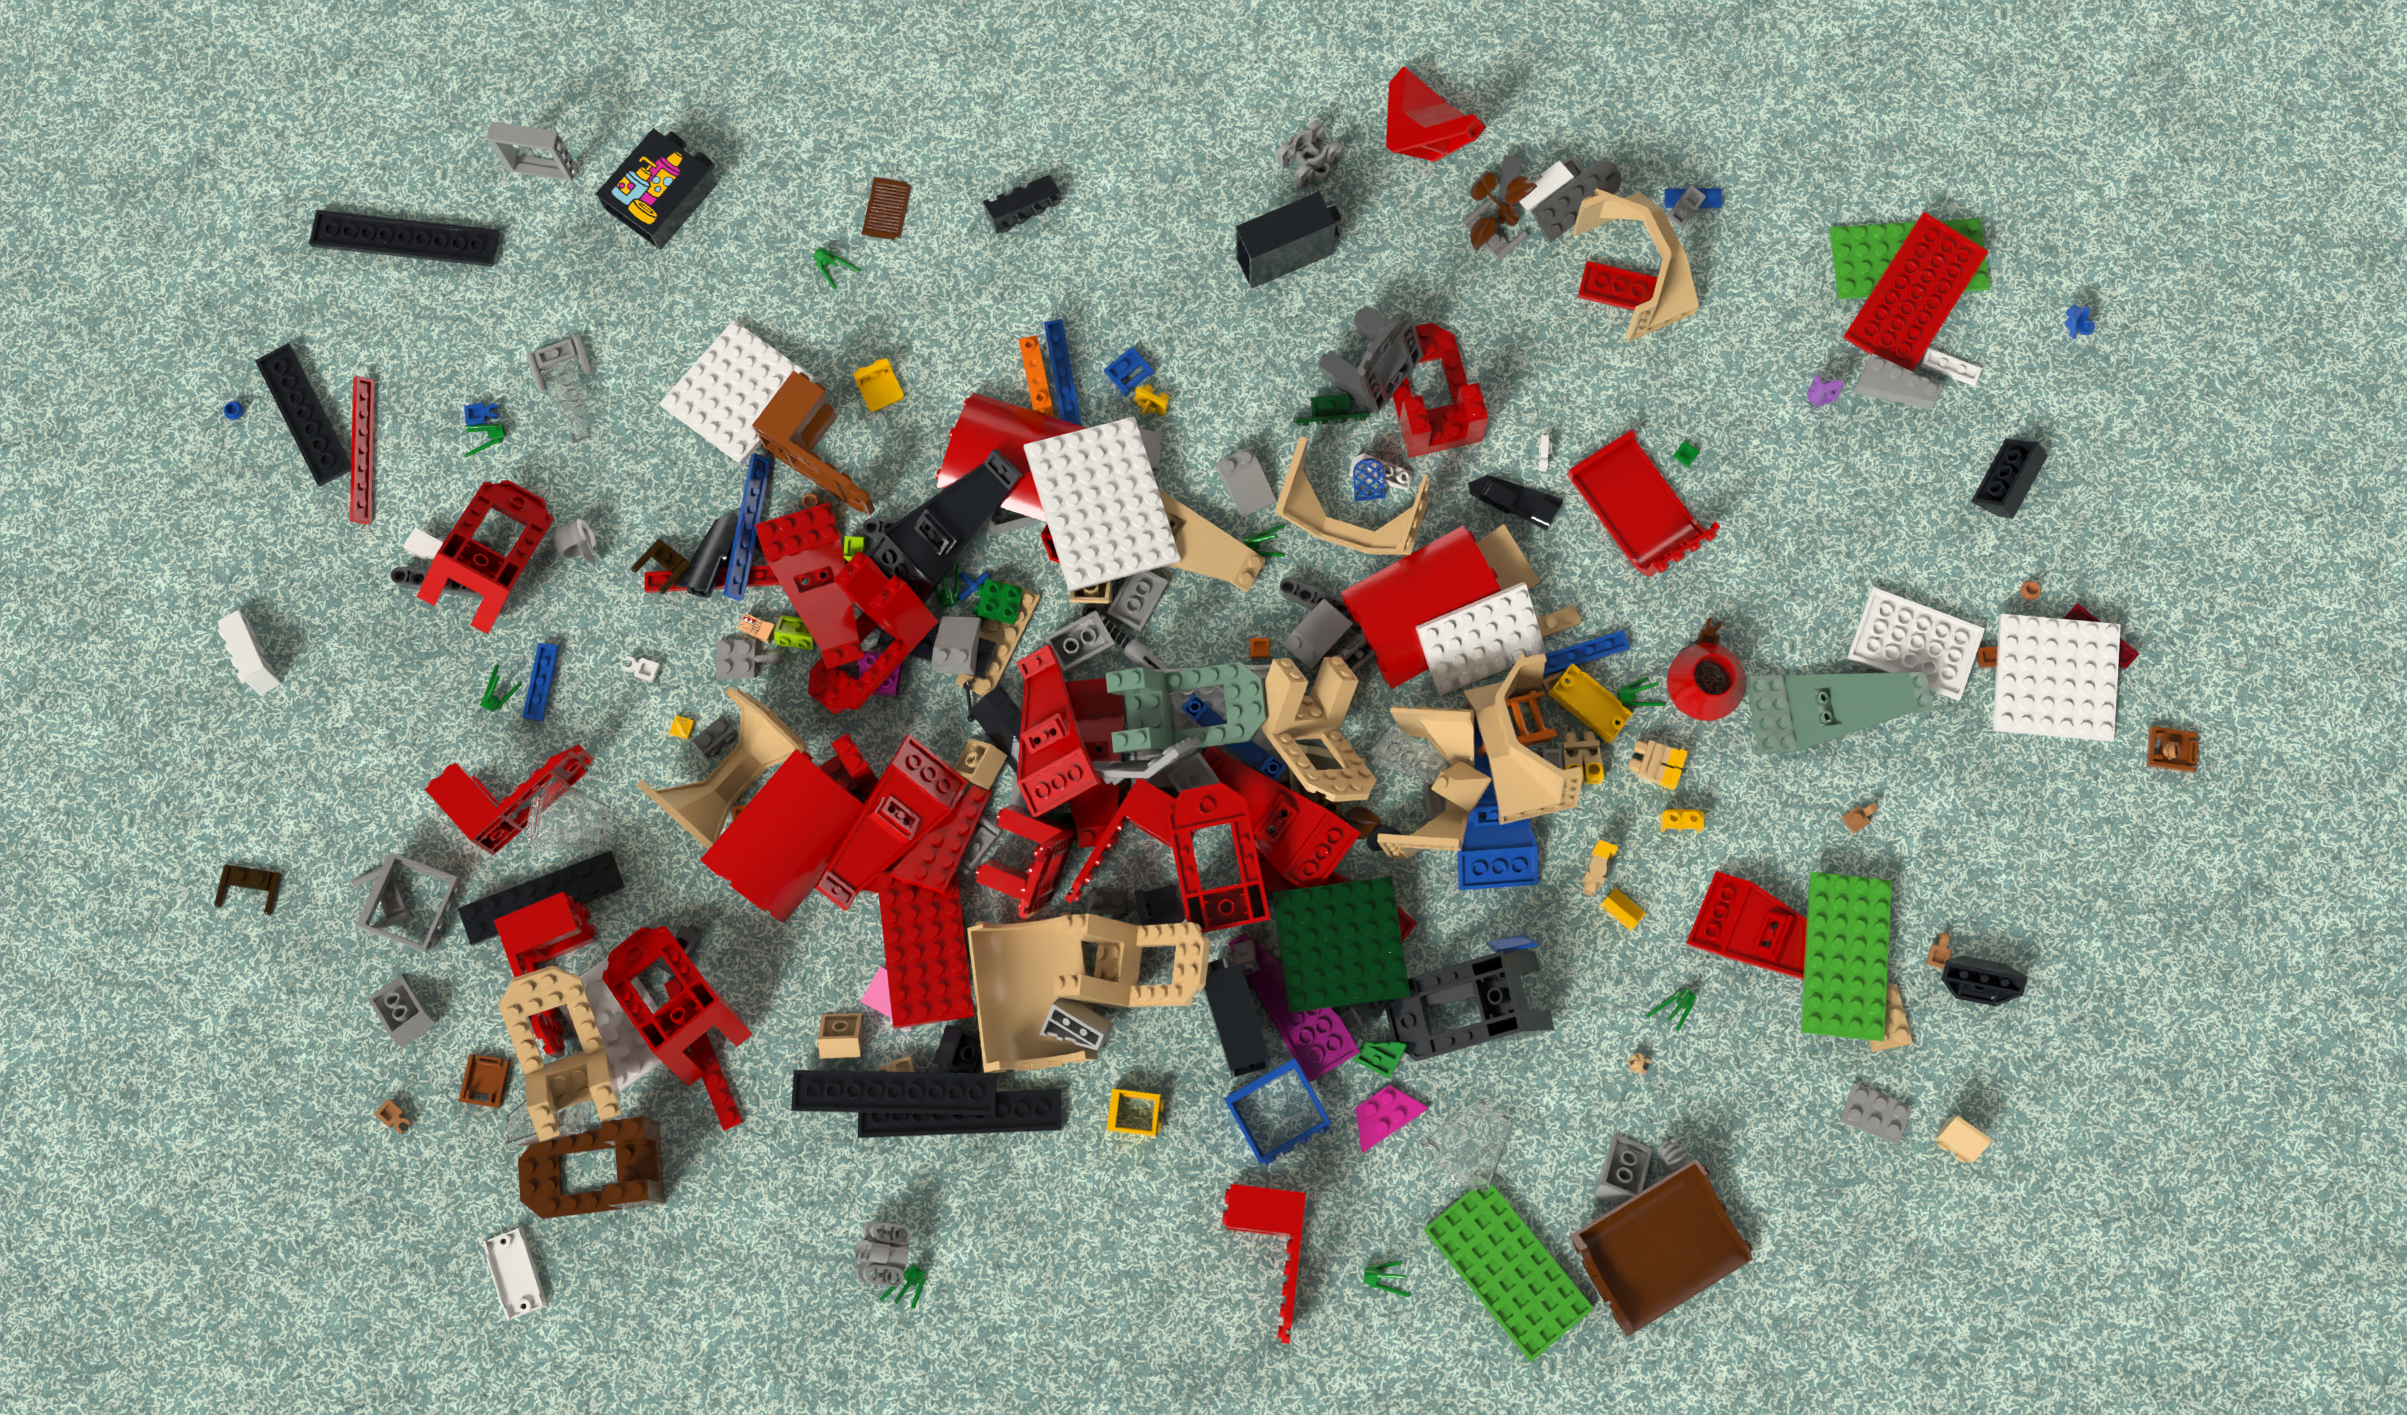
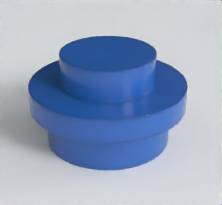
[224,401,244,420]

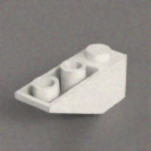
[1349,453,1413,490]
[403,527,445,561]

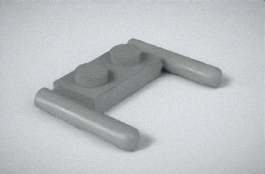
[1461,198,1528,261]
[526,336,592,392]
[957,816,1003,877]
[350,868,410,934]

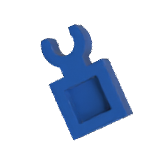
[464,403,499,426]

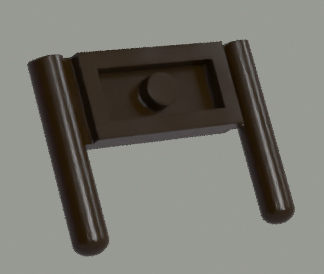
[631,538,692,594]
[214,864,282,916]

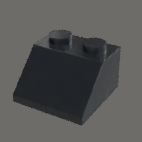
[933,1025,983,1073]

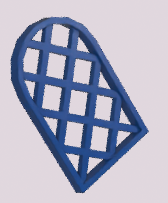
[1353,458,1385,501]

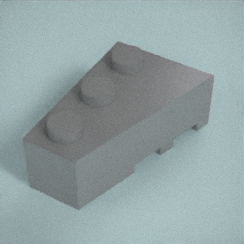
[1040,997,1115,1050]

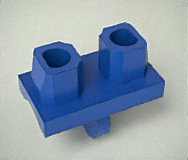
[2065,304,2095,340]

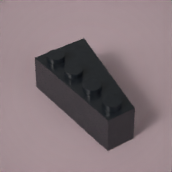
[982,175,1062,234]

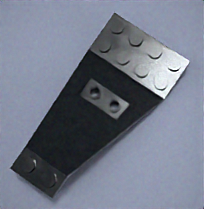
[866,449,1023,604]

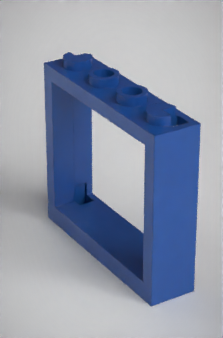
[1224,1058,1332,1165]

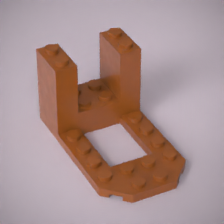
[752,370,875,516]

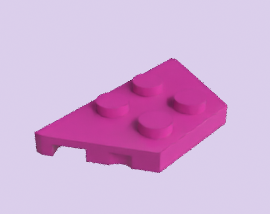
[1356,1085,1428,1153]

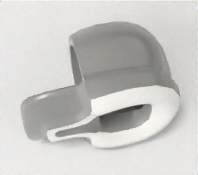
[554,518,596,566]

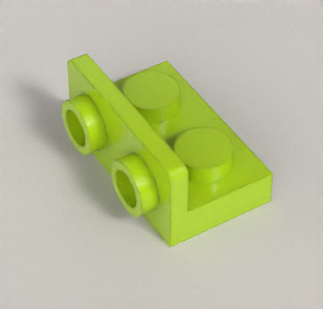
[774,615,814,650]

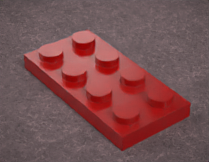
[1577,261,1658,311]

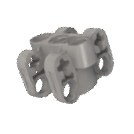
[1277,120,1342,189]
[855,1221,911,1287]

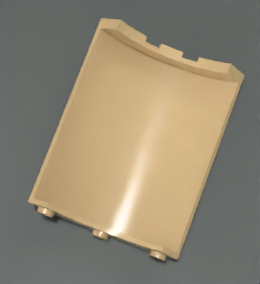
[967,912,1098,1073]

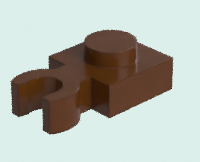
[1696,618,1721,645]

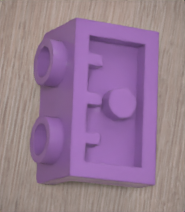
[1807,375,1844,407]

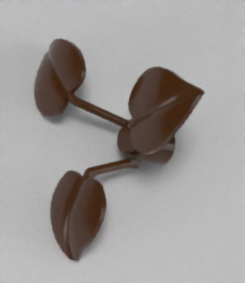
[1470,172,1538,251]
[1302,768,1381,840]

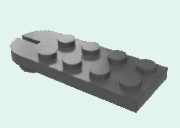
[1531,160,1621,243]

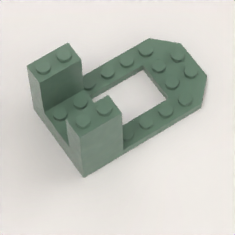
[1106,662,1268,757]

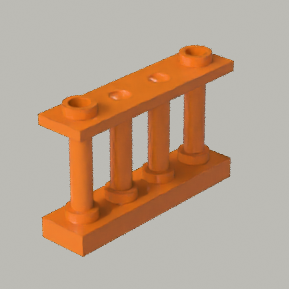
[1018,335,1055,418]
[1470,690,1557,757]

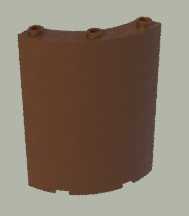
[1570,1159,1753,1337]

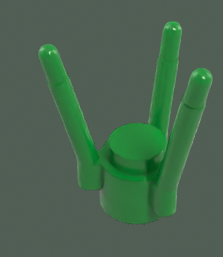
[813,247,861,289]
[465,423,505,457]
[1243,524,1285,557]
[934,563,961,607]
[480,665,522,712]
[1617,677,1666,707]
[1646,988,1697,1031]
[1364,1261,1410,1297]
[879,1265,926,1309]

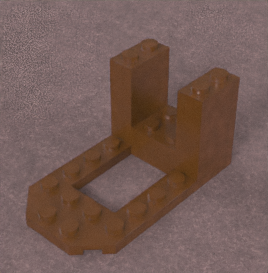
[518,1116,665,1219]

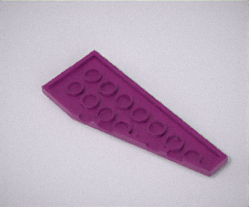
[1228,933,1361,1083]

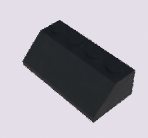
[1971,439,2048,519]
[969,684,1041,773]

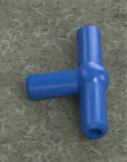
[958,571,990,601]

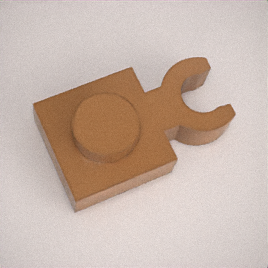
[374,1098,412,1134]

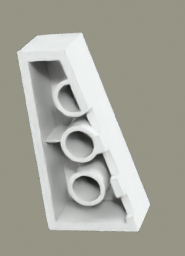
[217,610,281,695]

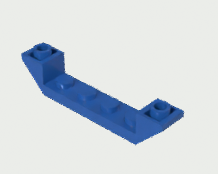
[1181,693,1287,781]

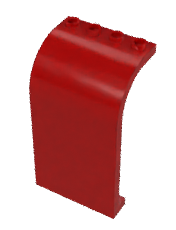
[1567,430,1720,577]

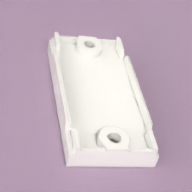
[483,1227,548,1321]

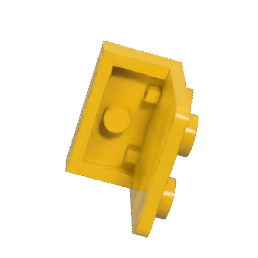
[852,358,904,412]

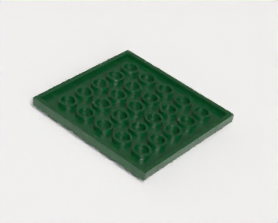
[1272,876,1410,1013]

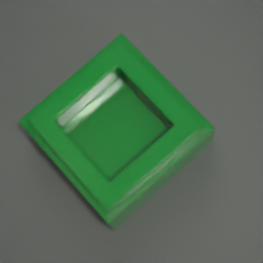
[1673,441,1700,468]

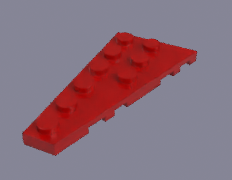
[890,785,992,895]

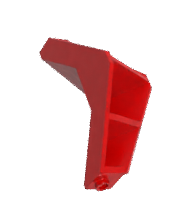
[1386,66,1486,162]

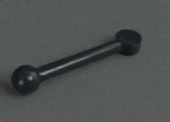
[963,682,975,722]

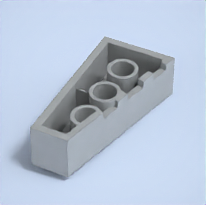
[1853,354,1943,410]

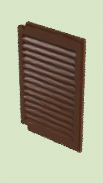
[861,177,911,240]

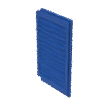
[1486,934,1538,953]

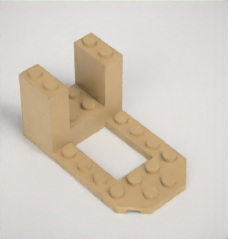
[1260,656,1377,802]
[1053,914,1210,1008]
[498,965,622,1142]

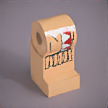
[737,614,776,645]

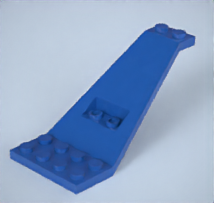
[1457,715,1538,890]

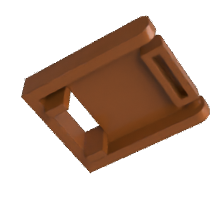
[2146,726,2199,773]
[459,1054,511,1108]

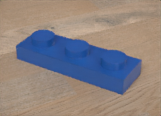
[1664,188,1722,208]

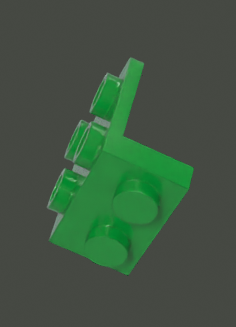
[973,579,1023,624]

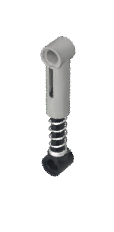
[1082,603,1170,670]

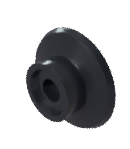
[1366,824,1401,851]

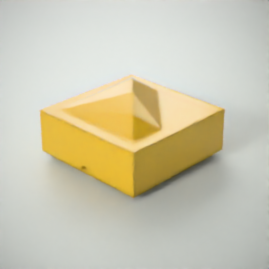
[669,715,695,740]

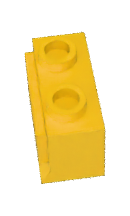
[1660,809,1704,833]

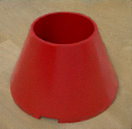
[1667,643,1746,721]

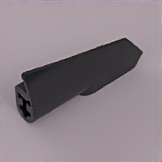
[1468,475,1563,531]
[676,513,738,598]

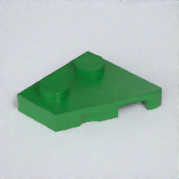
[1353,1041,1408,1079]

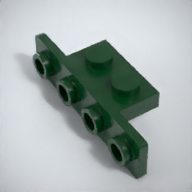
[1293,394,1370,426]

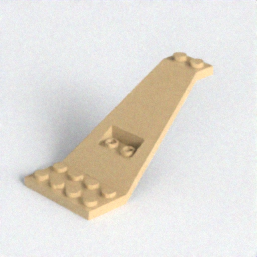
[1158,488,1265,592]

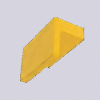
[1600,888,1646,931]

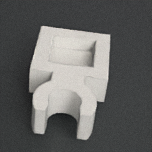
[1539,435,1552,472]
[623,656,661,683]

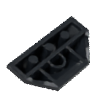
[1941,956,2028,1006]

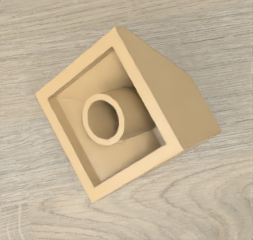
[1431,761,1492,813]

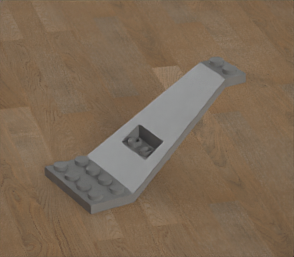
[1091,737,1202,785]

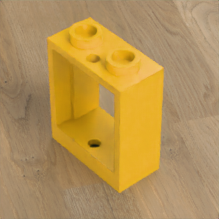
[1107,1089,1164,1137]

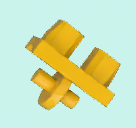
[1133,384,1170,417]

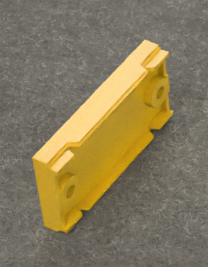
[1548,664,1633,744]

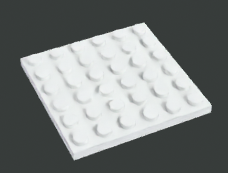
[659,320,816,465]
[1993,614,2121,742]

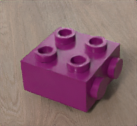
[855,651,904,698]

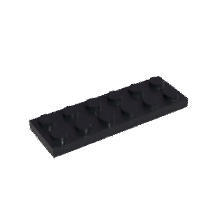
[877,623,998,681]

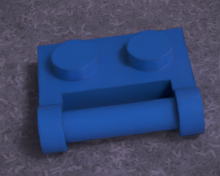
[1103,347,1154,397]

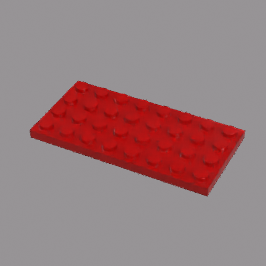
[1842,212,1989,371]
[876,871,975,1029]

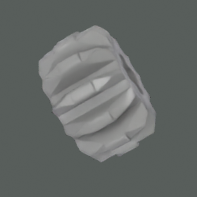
[1657,1139,1689,1174]

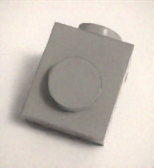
[1234,940,1260,974]

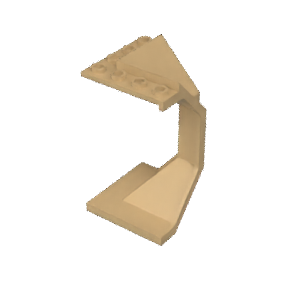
[1572,188,1699,342]
[1276,436,1430,555]
[1463,651,1583,825]
[637,686,808,850]
[1377,705,1475,860]

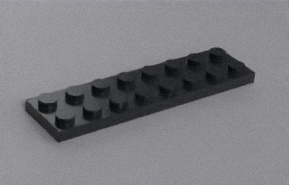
[255,343,351,487]
[458,850,625,946]

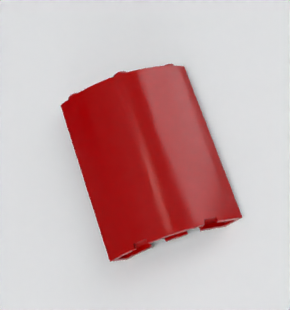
[936,392,1087,522]
[1340,526,1501,690]
[700,749,867,923]

